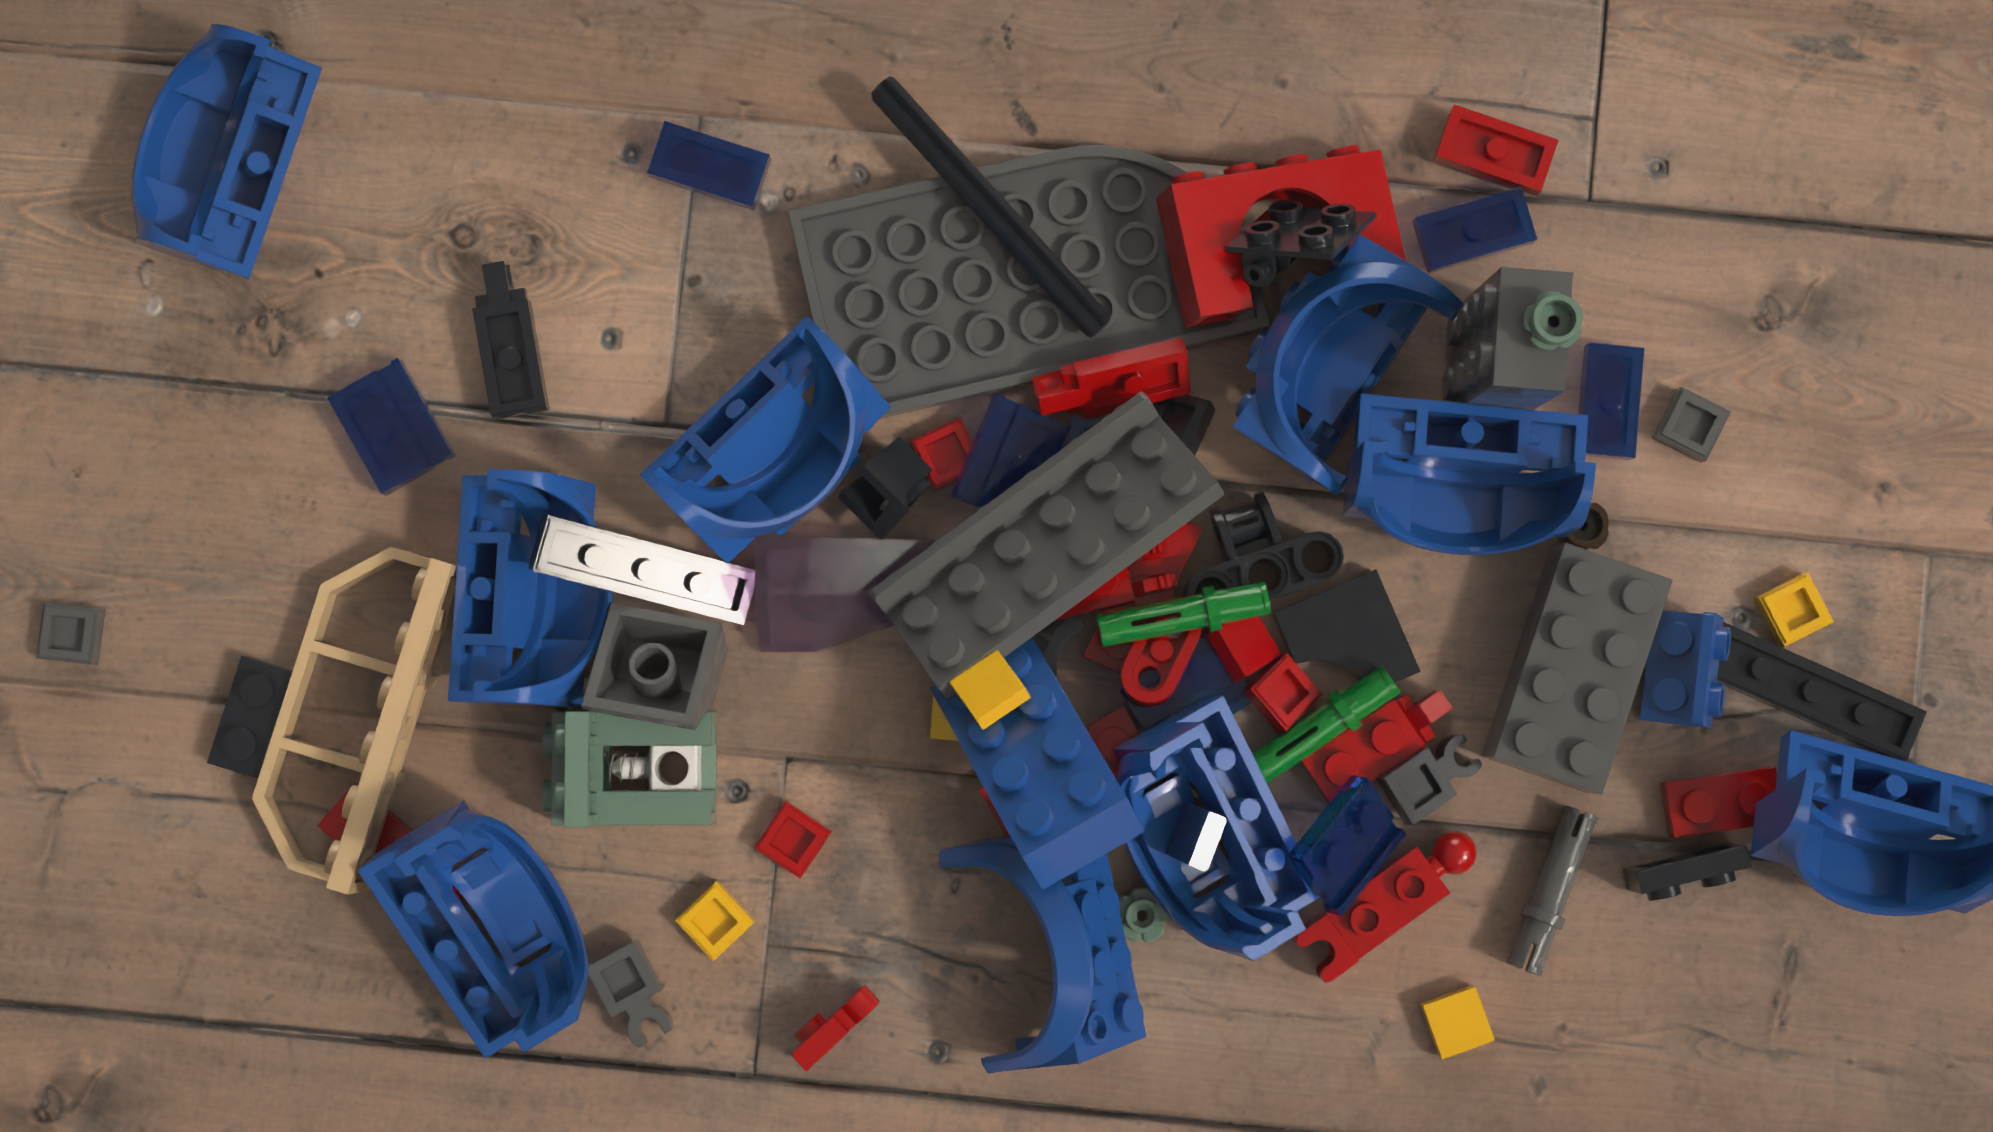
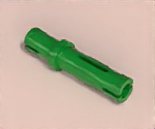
[1096,581,1271,647]
[1253,666,1401,783]

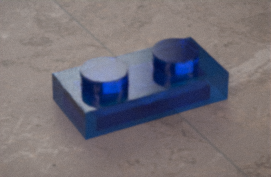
[647,121,771,211]
[1412,187,1538,274]
[1578,343,1645,460]

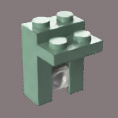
[542,712,717,828]

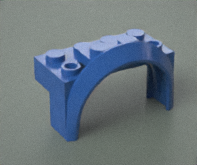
[1113,695,1322,961]
[358,800,588,1058]
[939,834,1147,1074]

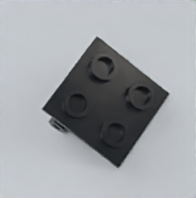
[1225,200,1377,287]

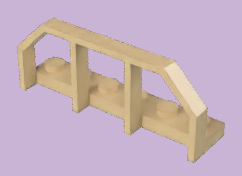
[252,547,457,895]

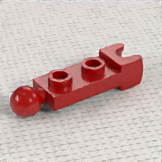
[1291,831,1477,983]

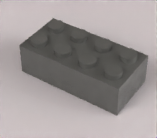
[1442,267,1573,410]
[1481,543,1673,795]

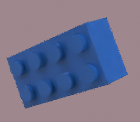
[930,637,1145,890]

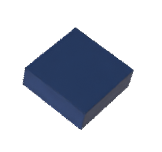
[1166,802,1226,872]

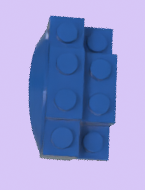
[132,24,322,280]
[1232,234,1464,496]
[640,316,891,564]
[1342,393,1596,555]
[448,469,613,708]
[1751,730,1993,916]

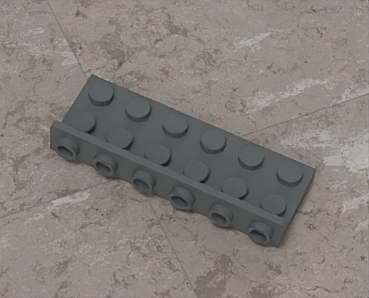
[870,392,1225,699]

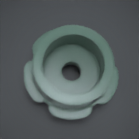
[1523,291,1583,351]
[1119,887,1170,942]

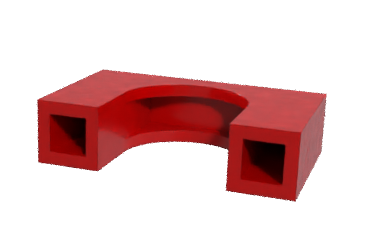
[1156,145,1406,328]

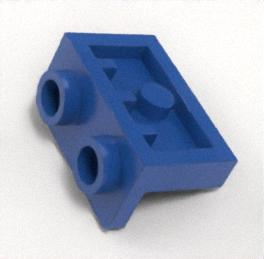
[1640,610,1731,729]

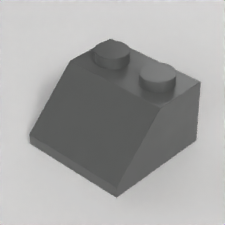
[581,603,728,730]

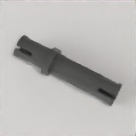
[1506,805,1599,976]

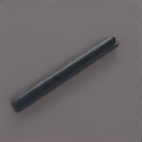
[871,76,1111,338]

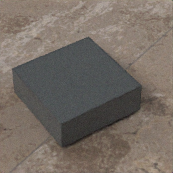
[1652,387,1731,463]
[36,603,106,665]

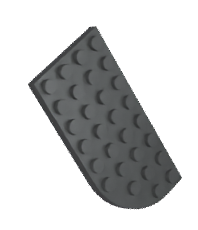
[788,145,1271,419]

